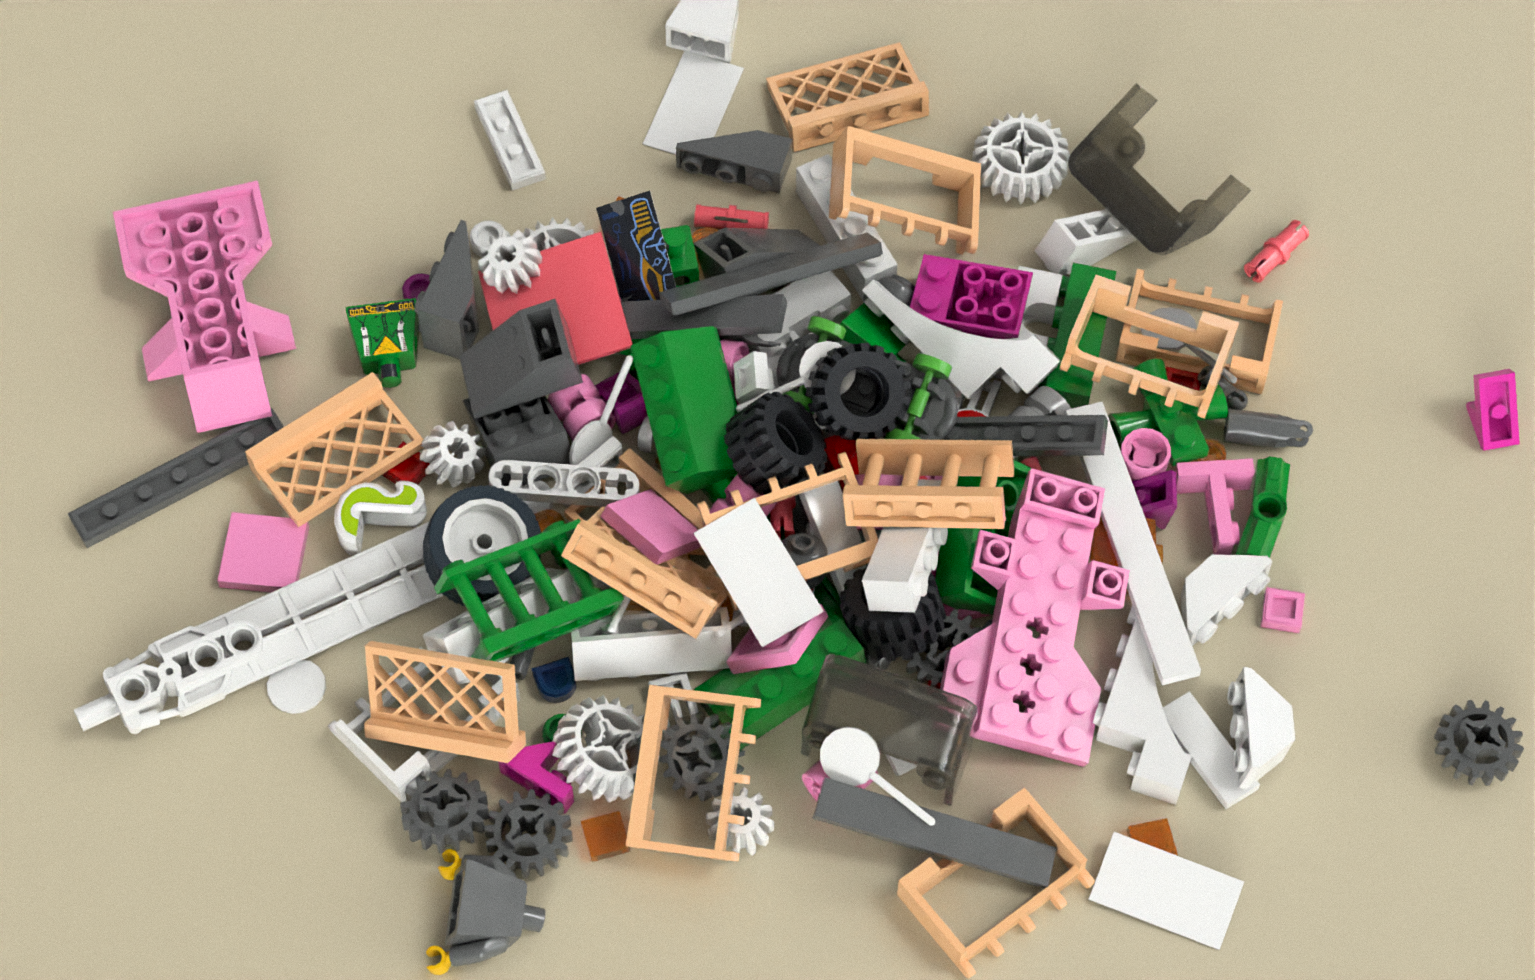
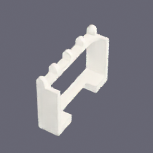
[328,647,520,802]

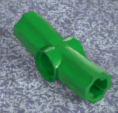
[1235,456,1290,558]

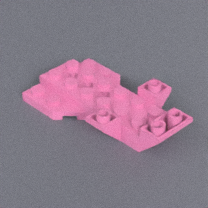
[113,181,296,433]
[933,468,1130,767]

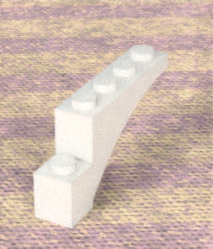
[862,280,1062,399]
[1093,604,1192,805]

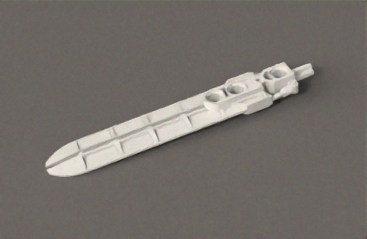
[74,522,488,734]

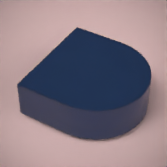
[531,656,576,703]

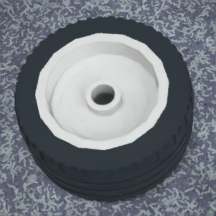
[423,485,541,606]

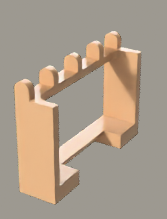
[829,126,981,255]
[1115,269,1283,394]
[1060,275,1239,419]
[697,452,878,611]
[626,685,761,862]
[897,787,1095,979]

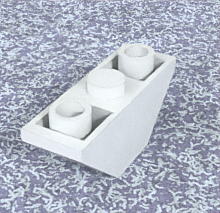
[1181,554,1272,646]
[1227,667,1295,789]

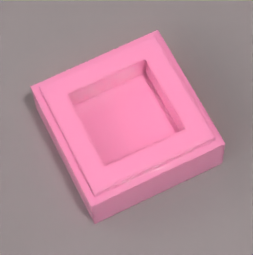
[1261,587,1305,633]

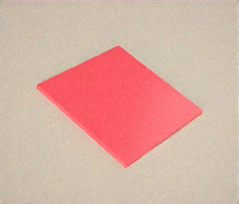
[478,232,633,365]

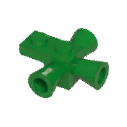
[1108,359,1228,467]

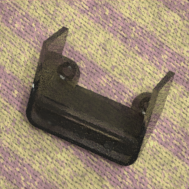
[1068,83,1251,255]
[801,654,978,806]

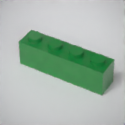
[1038,262,1117,409]

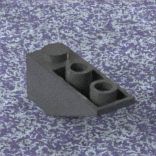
[676,130,792,194]

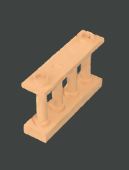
[842,439,1014,529]

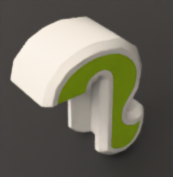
[334,481,427,556]

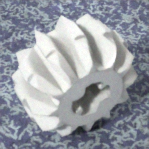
[478,229,542,294]
[420,421,486,488]
[706,787,774,856]

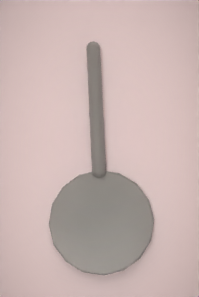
[1141,307,1237,384]

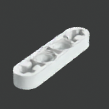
[489,460,639,507]

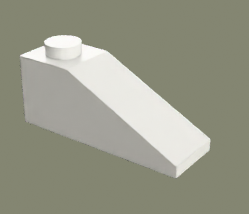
[1035,204,1149,275]

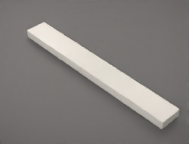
[1065,402,1201,685]

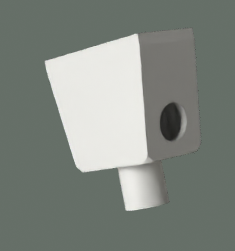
[665,0,739,63]

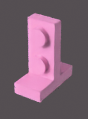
[1175,458,1255,555]

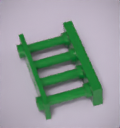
[434,519,624,662]

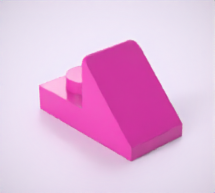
[1466,369,1520,451]
[498,741,574,814]

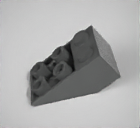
[415,220,479,359]
[694,228,820,296]
[459,299,583,419]
[463,396,571,486]

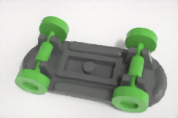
[776,316,958,440]

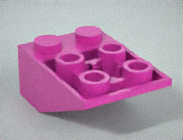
[910,254,1033,339]

